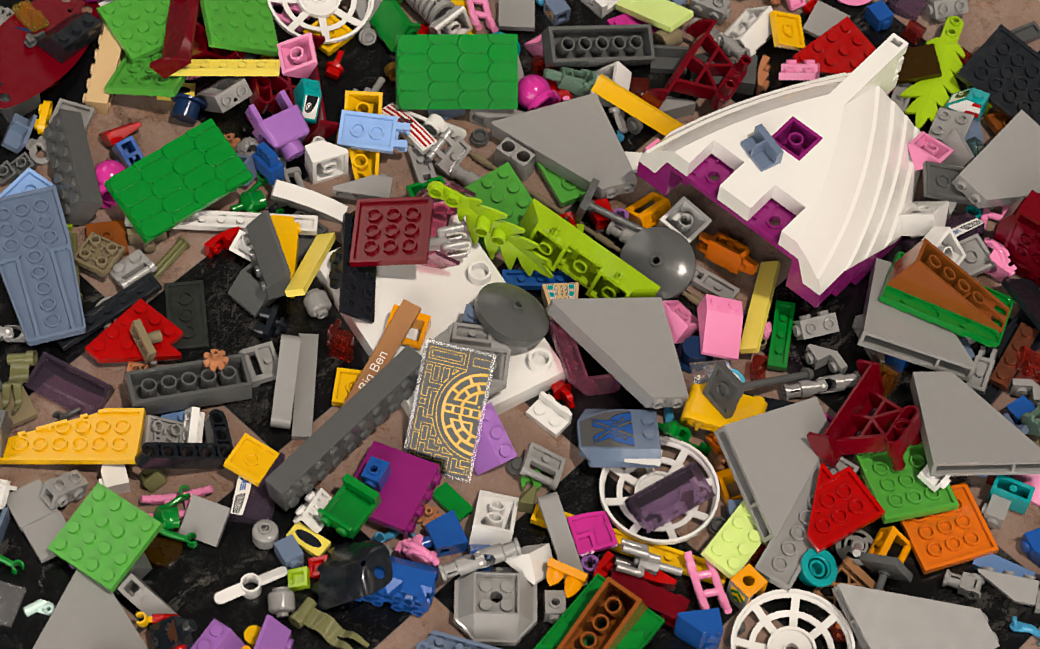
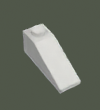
[98,464,130,495]

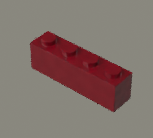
[610,569,690,627]

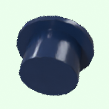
[170,93,207,124]
[676,336,713,375]

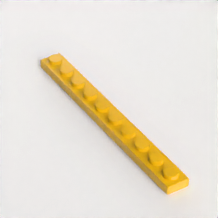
[530,503,727,588]

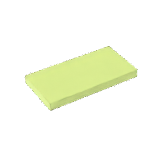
[615,0,694,33]

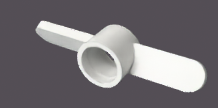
[405,110,467,139]
[214,566,288,604]

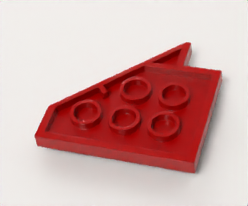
[792,16,876,76]
[85,298,184,363]
[806,463,885,553]

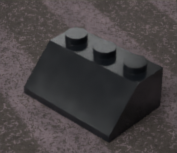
[36,12,102,63]

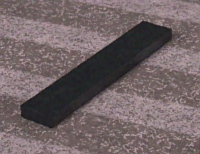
[55,272,162,351]

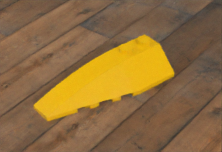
[344,90,383,180]

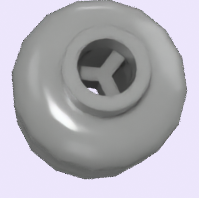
[303,288,332,319]
[252,519,279,550]
[268,587,296,618]

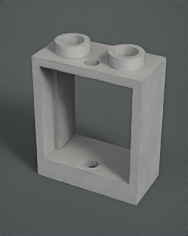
[196,76,253,113]

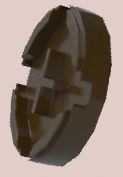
[144,529,183,568]

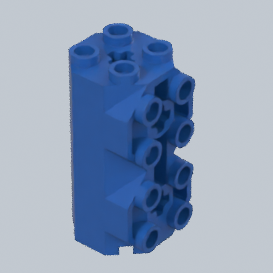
[355,556,439,617]

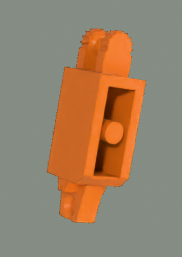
[696,231,759,275]

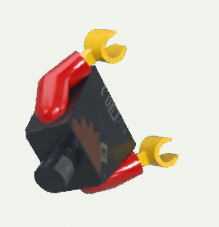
[136,612,197,649]

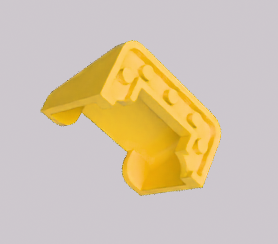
[679,379,768,432]

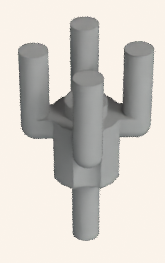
[429,223,469,262]
[614,538,683,578]

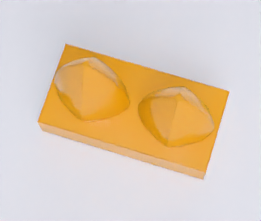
[546,557,589,598]

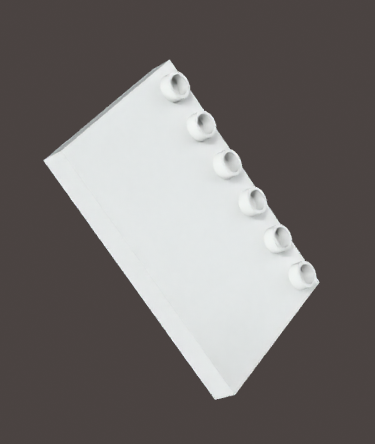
[316,200,567,423]

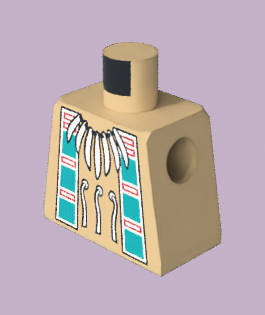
[541,282,579,327]

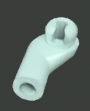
[23,599,55,617]

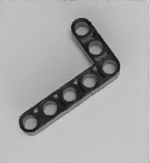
[135,409,234,469]

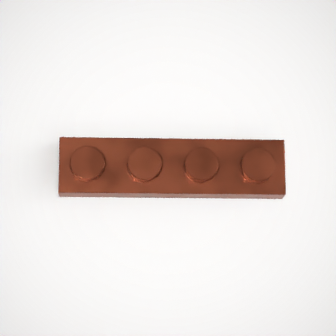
[988,322,1039,391]

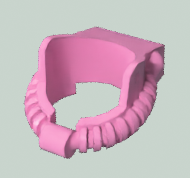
[983,237,1017,282]
[394,534,440,568]

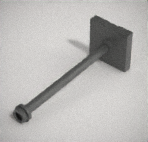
[574,178,646,232]
[703,362,814,419]
[855,552,913,649]

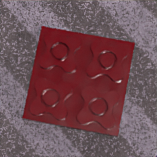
[349,196,434,267]

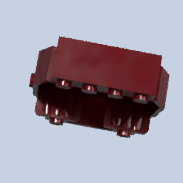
[993,190,1040,288]

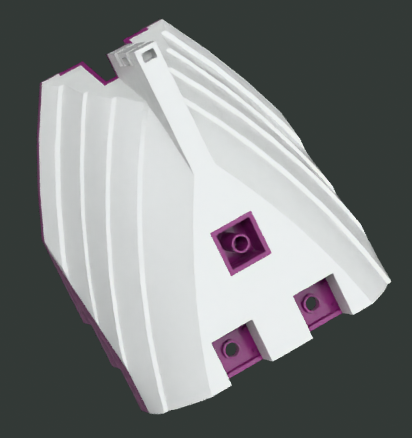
[637,33,921,308]

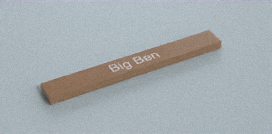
[342,299,422,406]

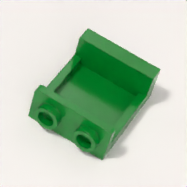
[370,0,422,52]
[318,473,382,540]

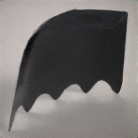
[312,540,392,611]

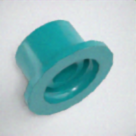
[798,548,838,587]

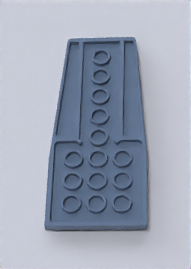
[0,185,86,346]

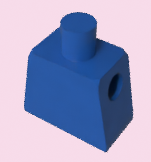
[422,510,469,557]

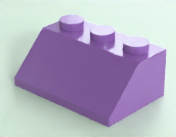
[471,402,518,475]
[254,615,294,649]
[191,619,246,649]

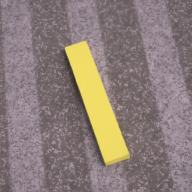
[170,59,281,76]
[285,232,336,297]
[740,261,781,354]

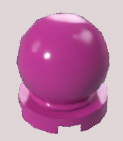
[518,75,561,112]
[94,159,126,209]

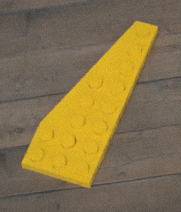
[0,408,146,464]

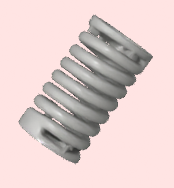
[405,0,455,25]

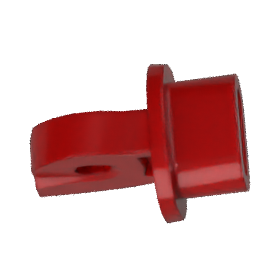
[324,50,344,80]
[550,380,575,409]

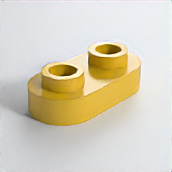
[34,100,53,135]

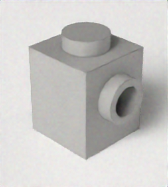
[981,494,1011,530]
[543,590,566,624]

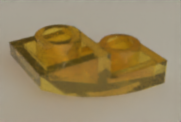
[11,0,50,32]

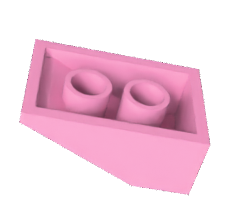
[697,294,743,361]

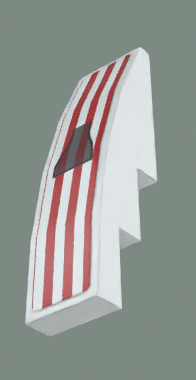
[382,103,437,155]

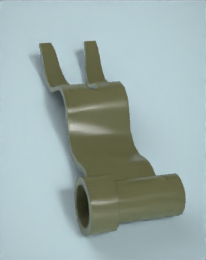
[0,350,38,411]
[288,597,370,649]

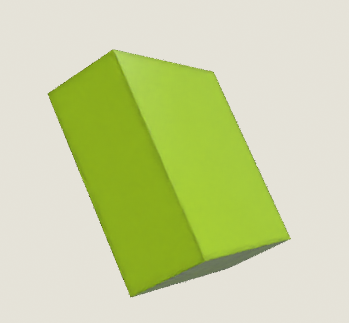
[287,566,310,591]

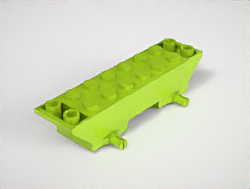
[519,198,661,298]

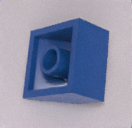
[673,608,724,649]

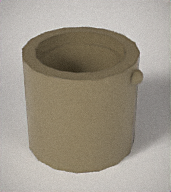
[652,28,683,46]

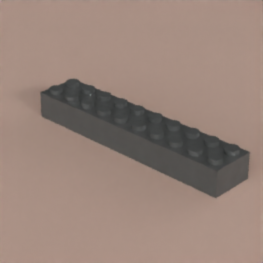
[265,345,425,512]

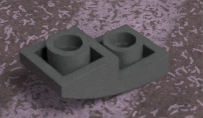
[0,152,38,186]

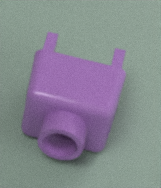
[245,90,310,162]

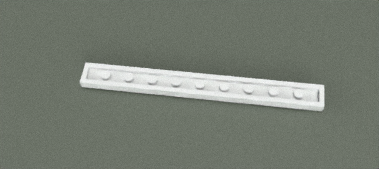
[124,210,318,236]

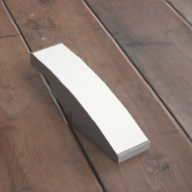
[271,179,349,224]

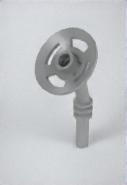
[835,530,874,566]

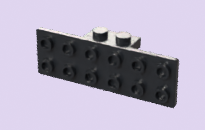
[329,212,376,324]

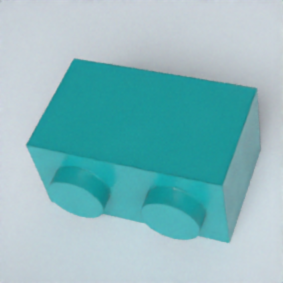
[987,475,1035,515]

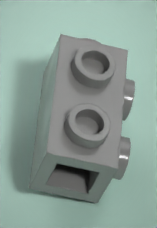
[689,0,731,25]
[926,0,969,21]
[793,310,839,340]
[40,469,89,510]

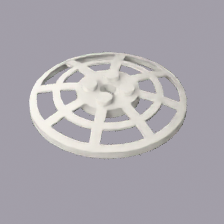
[267,0,374,44]
[599,436,720,545]
[730,589,855,649]

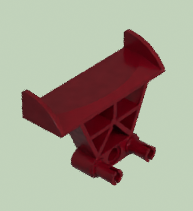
[149,0,245,79]
[640,19,752,110]
[246,33,340,144]
[807,359,922,471]

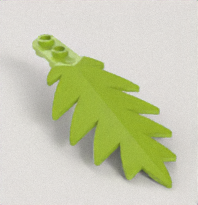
[900,16,965,130]
[427,181,554,279]

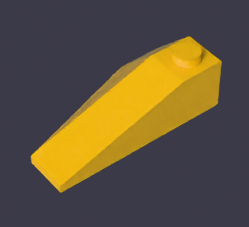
[271,215,301,299]

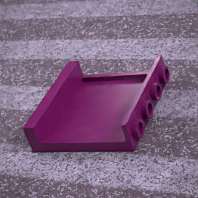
[354,441,442,539]

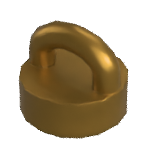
[384,61,396,82]

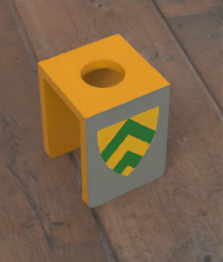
[726,563,768,611]

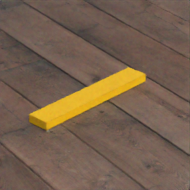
[591,74,684,136]

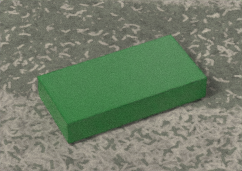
[432,482,474,522]

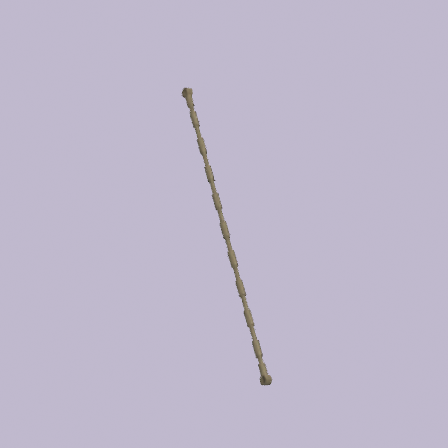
[451,137,767,350]

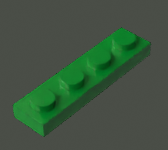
[766,300,795,372]

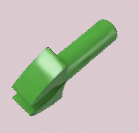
[520,467,542,492]

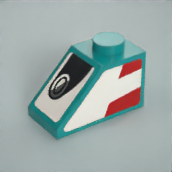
[293,78,322,124]
[945,87,990,121]

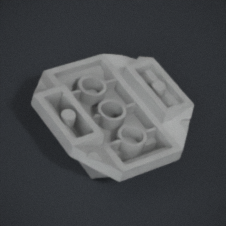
[431,322,511,399]
[454,567,537,646]

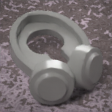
[609,107,627,134]
[25,136,50,166]

